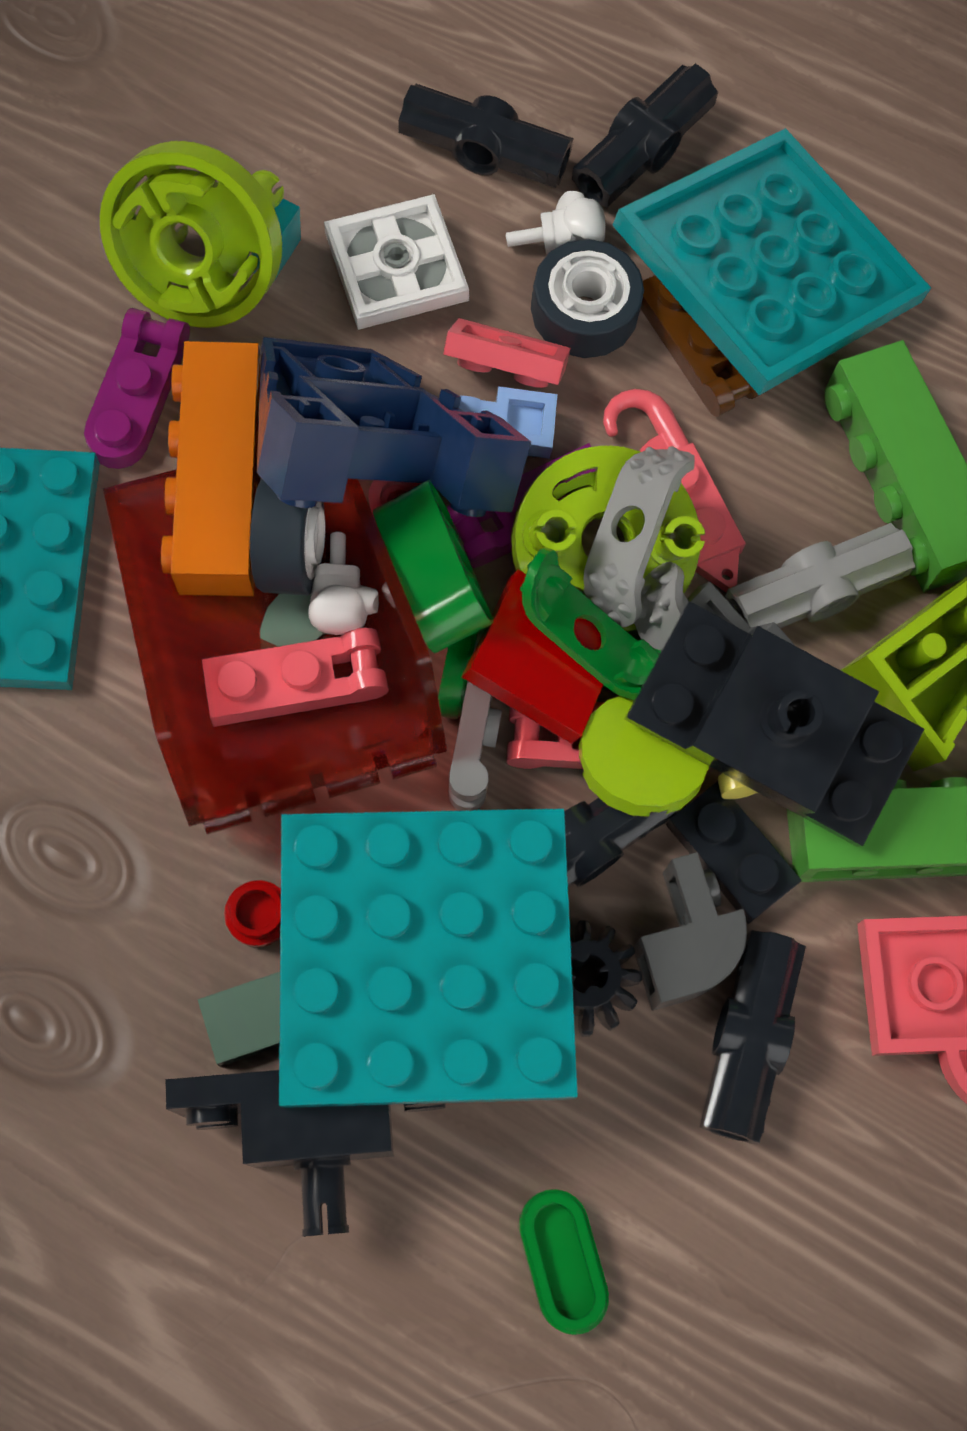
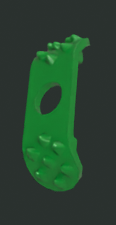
[520,547,661,700]

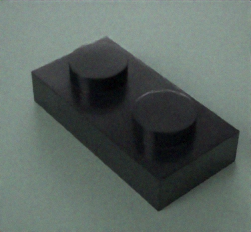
[666,781,802,924]

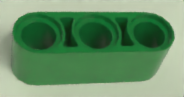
[373,480,494,654]

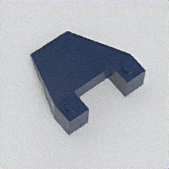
[257,337,531,517]

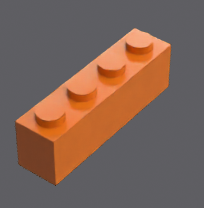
[161,341,261,596]

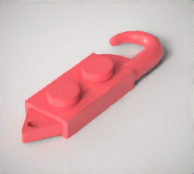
[603,389,746,593]

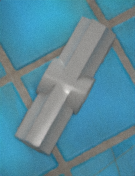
[725,523,916,628]

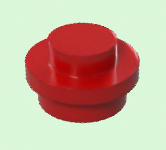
[224,880,281,947]

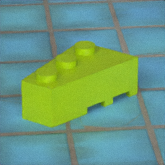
[841,576,967,771]

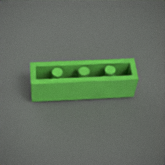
[824,340,967,593]
[786,777,967,882]

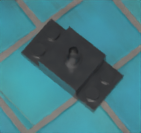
[624,601,925,846]
[165,1070,446,1237]

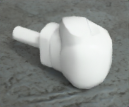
[506,191,605,254]
[308,532,379,635]

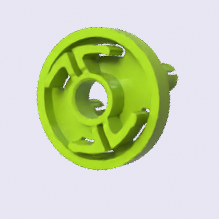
[100,141,284,328]
[511,446,705,632]

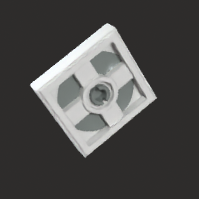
[324,194,469,330]

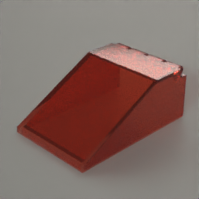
[103,469,448,835]

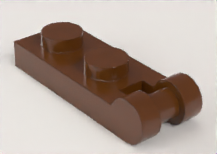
[640,275,767,417]

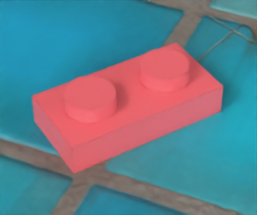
[443,318,571,388]

